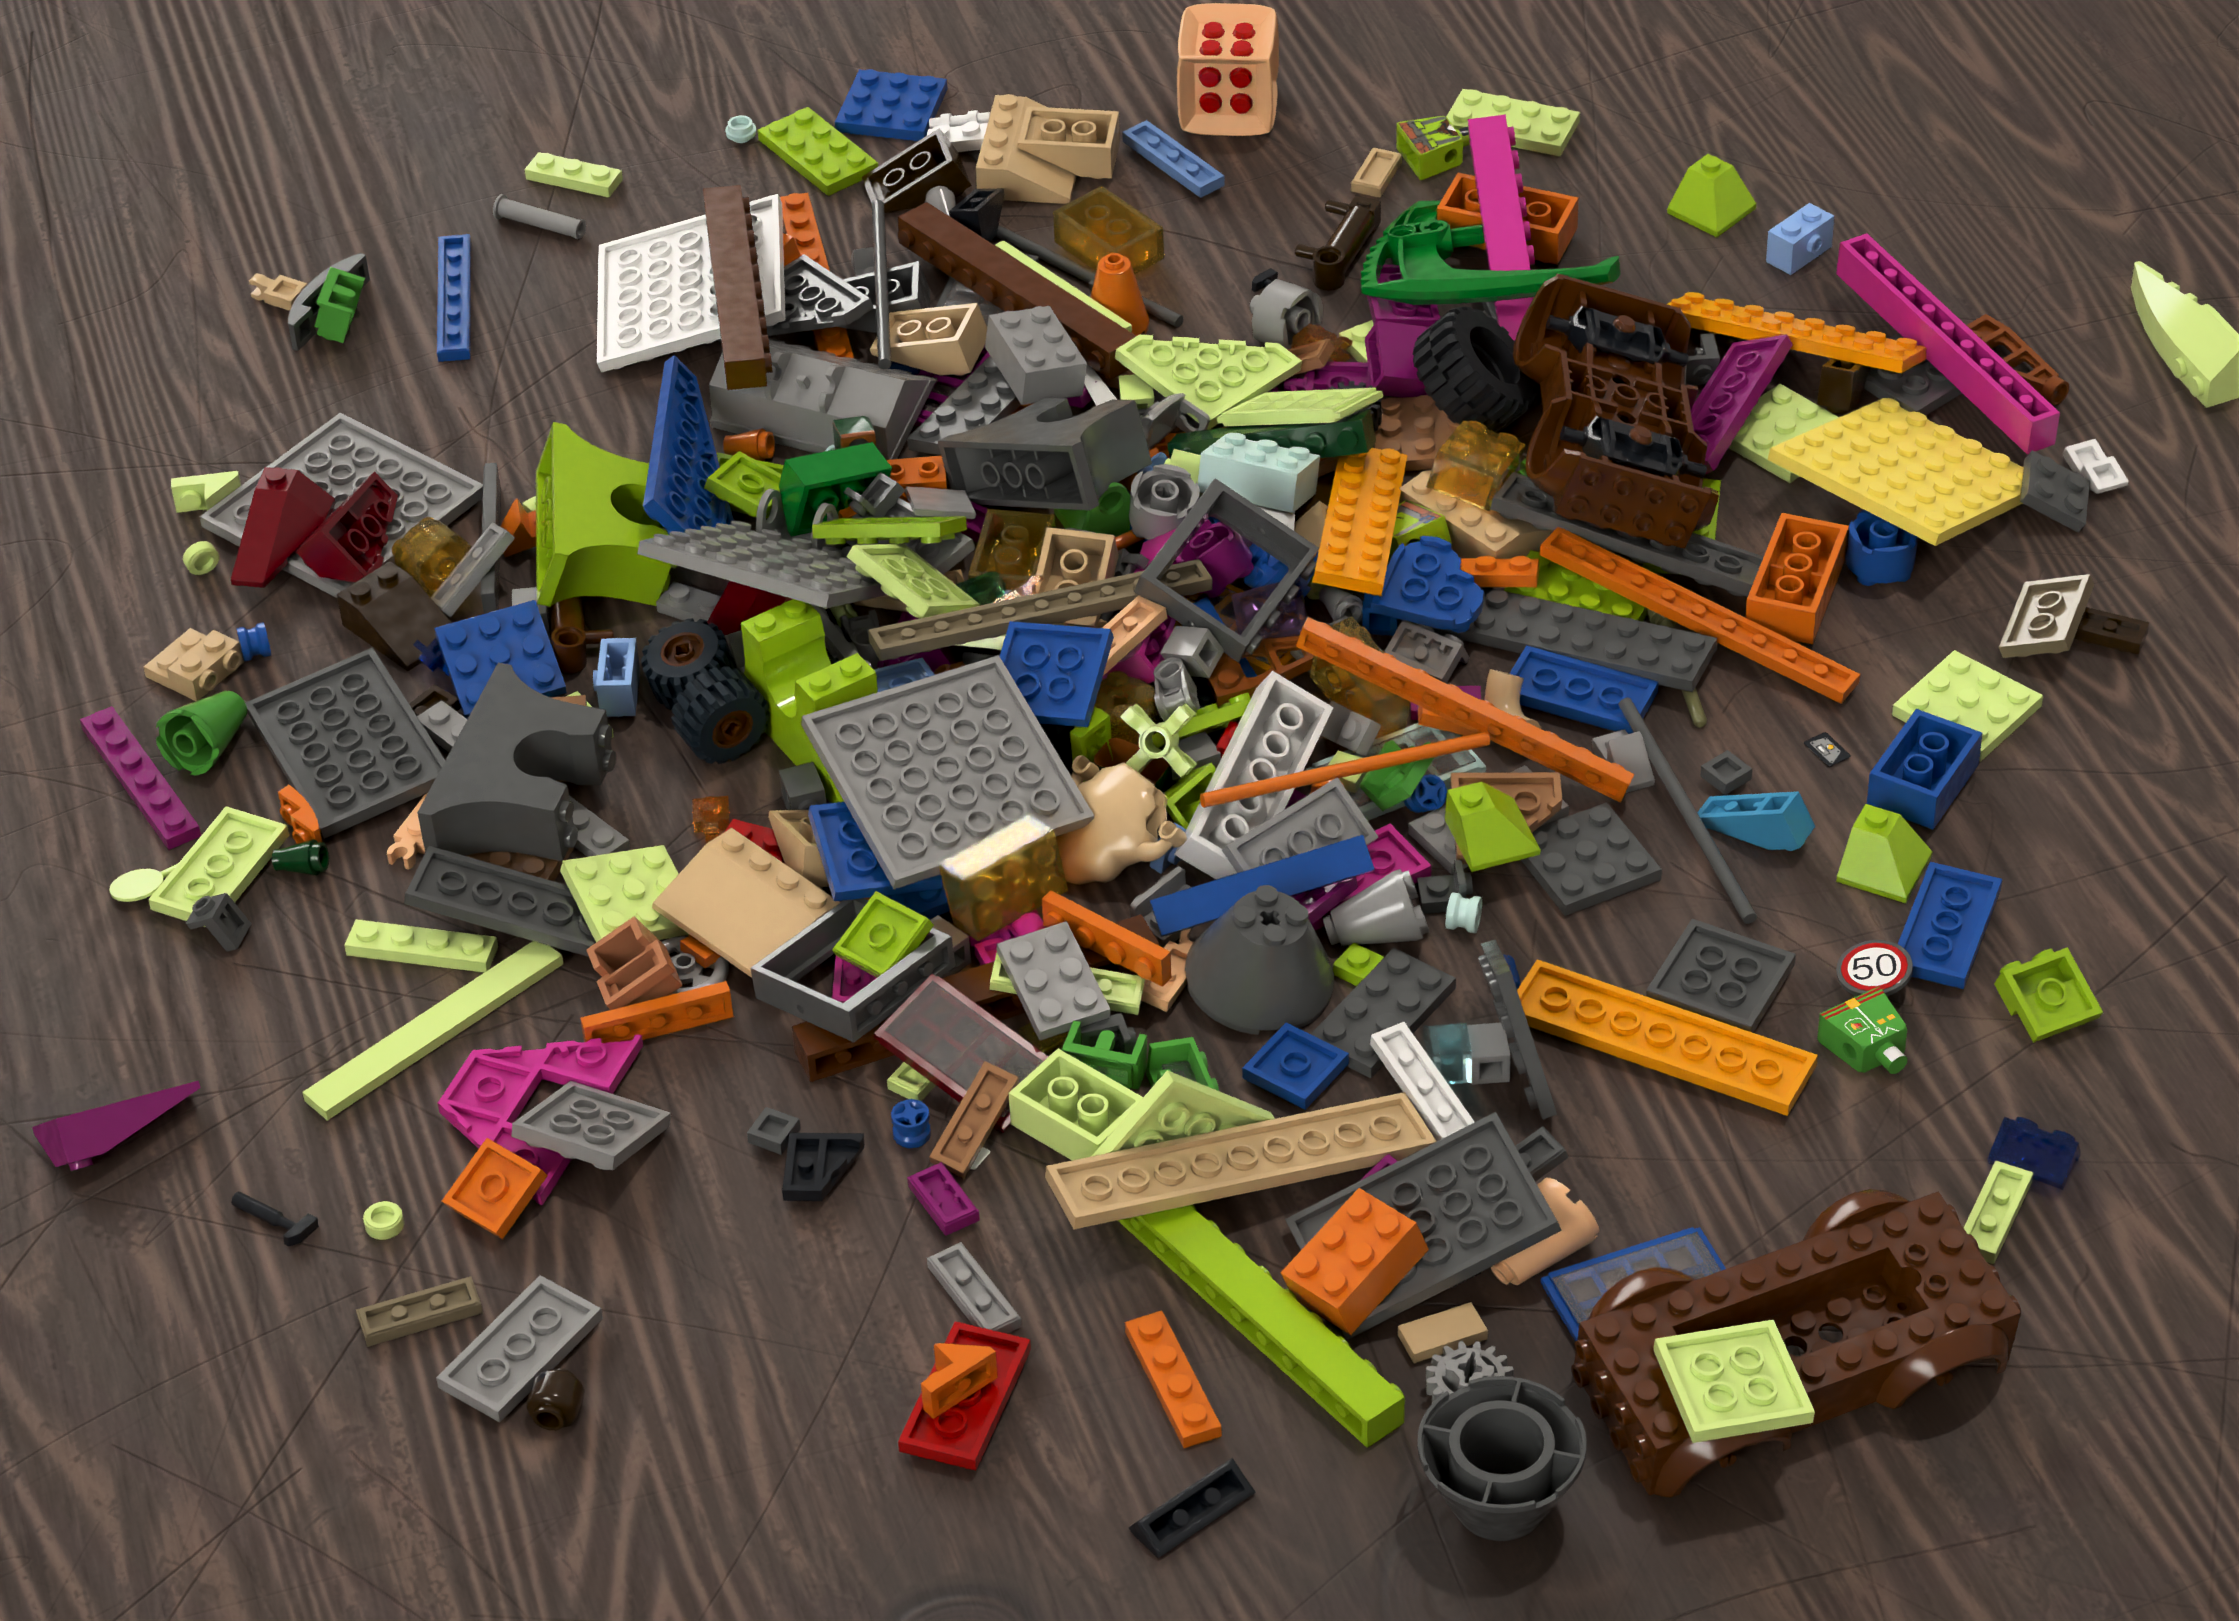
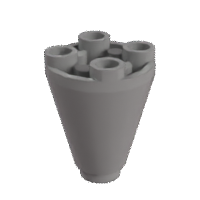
[1322,869,1429,946]

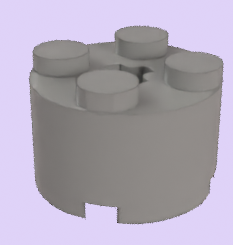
[1250,279,1323,349]
[1129,464,1200,540]

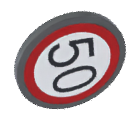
[1836,940,1913,996]

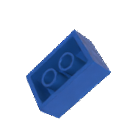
[1867,709,1983,829]

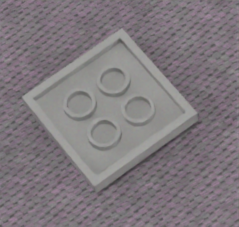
[511,1081,671,1170]

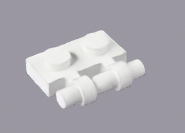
[927,110,990,152]

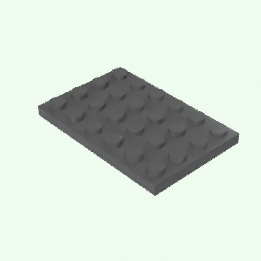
[245,647,445,839]
[1285,1112,1562,1340]

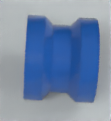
[236,622,271,662]
[1403,774,1447,813]
[891,1099,931,1148]

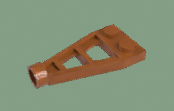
[1966,314,2069,405]
[1205,627,1341,707]

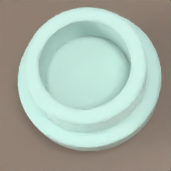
[725,115,756,143]

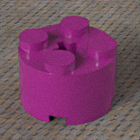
[1175,519,1254,598]

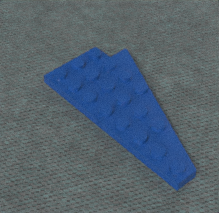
[643,355,734,534]

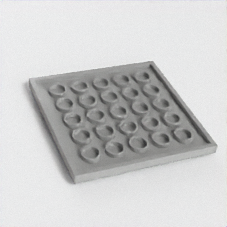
[199,413,483,598]
[637,521,887,608]
[801,655,1094,889]

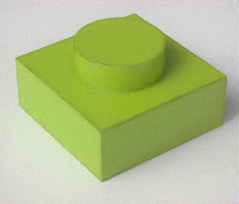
[1333,943,1384,986]

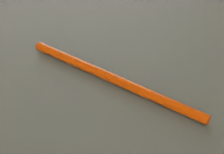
[1200,731,1490,808]

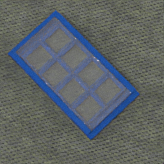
[1541,1227,1726,1341]

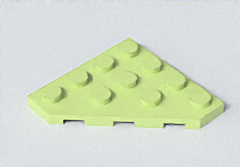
[1115,334,1302,430]
[1091,1070,1275,1157]

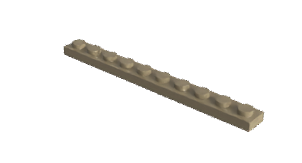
[868,559,1212,661]

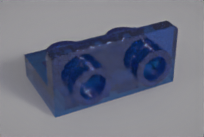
[1987,1117,2081,1190]

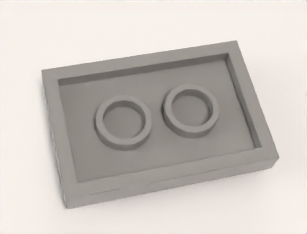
[997,921,1111,1040]

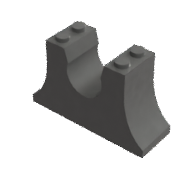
[937,398,1152,511]
[417,662,616,861]

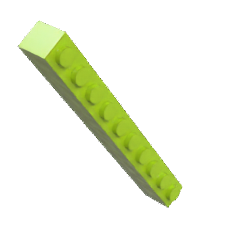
[1117,1204,1405,1448]

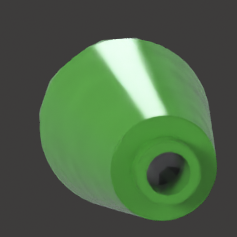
[156,691,247,776]

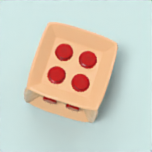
[1177,3,1279,136]

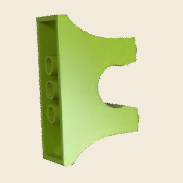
[536,422,677,607]
[741,599,878,803]

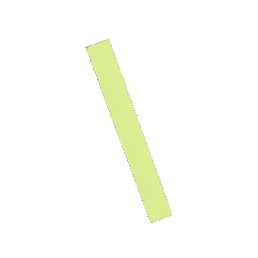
[302,941,564,1121]

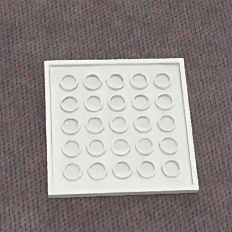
[597,194,786,372]

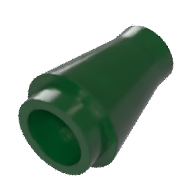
[272,839,329,875]

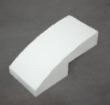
[2063,439,2129,494]

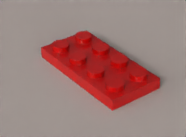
[898,1321,1031,1471]

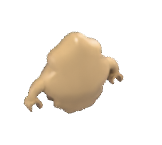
[1054,755,1187,885]

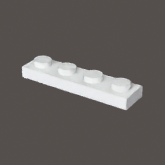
[1370,1022,1474,1141]

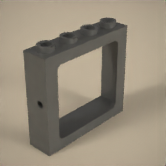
[1134,478,1319,663]
[751,898,956,1042]

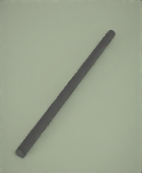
[872,200,891,369]
[996,225,1184,328]
[1618,698,1757,924]

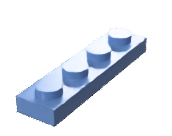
[1122,120,1225,198]

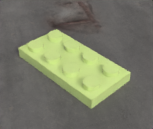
[1446,89,1580,156]
[148,806,289,927]

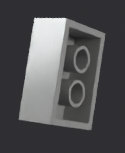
[985,306,1087,405]

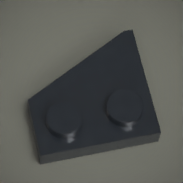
[782,1133,865,1201]

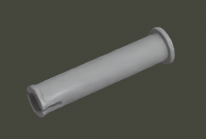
[493,194,586,239]

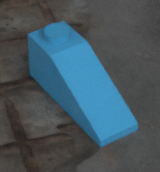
[1697,791,1815,851]

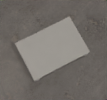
[904,486,976,519]

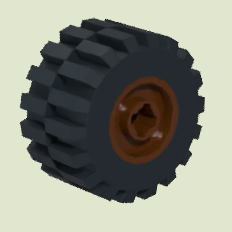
[641,618,737,710]
[671,667,770,764]

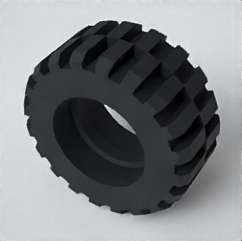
[1413,307,1537,437]

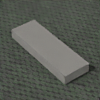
[431,523,515,618]
[927,1242,1022,1334]

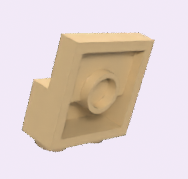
[144,628,244,701]

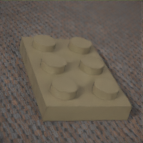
[1999,574,2094,658]

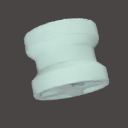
[1445,892,1482,933]

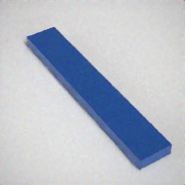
[437,234,471,362]
[1150,835,1375,937]

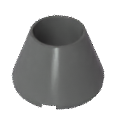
[1417,1376,1586,1541]

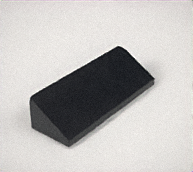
[1129,1458,1256,1558]

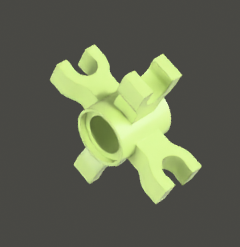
[1120,704,1198,778]

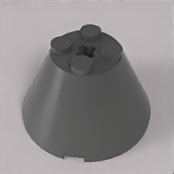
[1185,885,1334,1035]

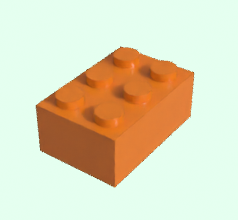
[1280,1188,1429,1335]

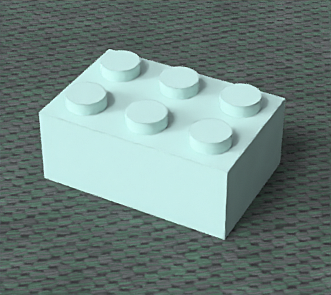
[1198,433,1320,513]

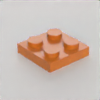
[442,1138,548,1240]

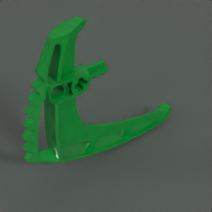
[1360,201,1621,305]

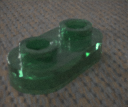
[955,572,1007,606]

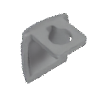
[1141,393,1210,450]

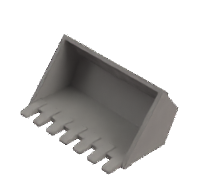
[709,339,937,460]

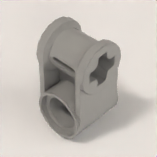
[840,610,879,670]
[1153,657,1200,721]

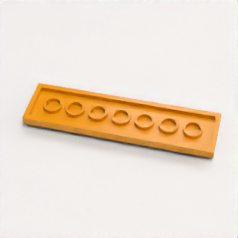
[1667,292,1926,374]
[1312,448,1407,596]
[1517,959,1818,1116]

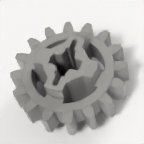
[1426,1341,1514,1403]

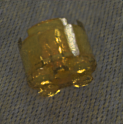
[392,517,472,598]
[1094,671,1157,745]

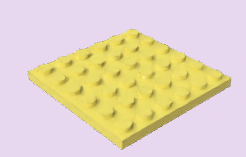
[1768,398,2024,546]

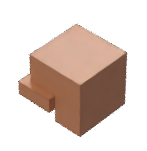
[586,916,683,1010]

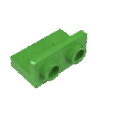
[1359,740,1435,812]

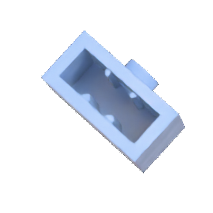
[1766,203,1834,275]
[593,638,640,717]

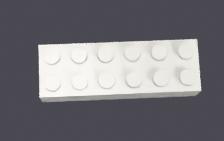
[1174,671,1334,880]

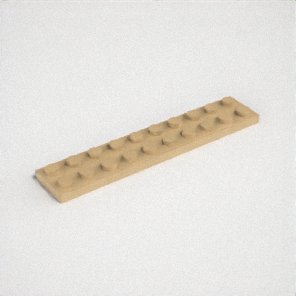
[1045,1092,1437,1229]

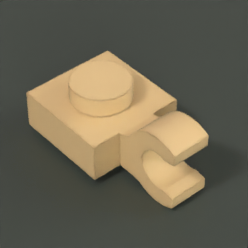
[249,273,307,311]

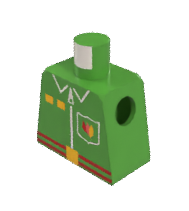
[1817,987,1907,1074]

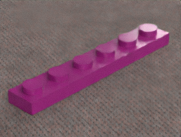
[80,706,201,850]

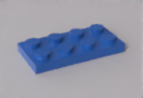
[1509,645,1659,734]
[1898,862,2002,989]

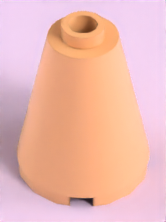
[1491,1177,1599,1285]

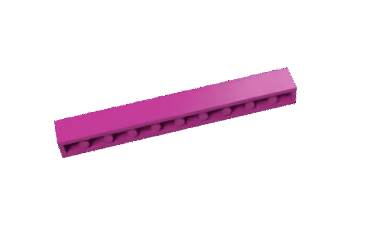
[1468,114,1537,340]
[1836,233,2060,454]

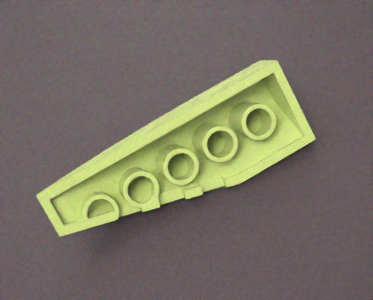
[2131,261,2239,408]

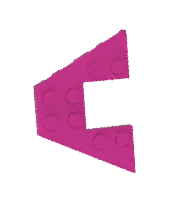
[438,1034,643,1205]

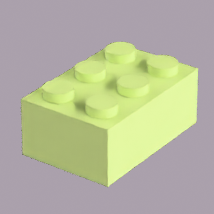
[1009,1048,1143,1160]

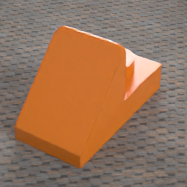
[500,498,536,557]
[921,1343,998,1419]

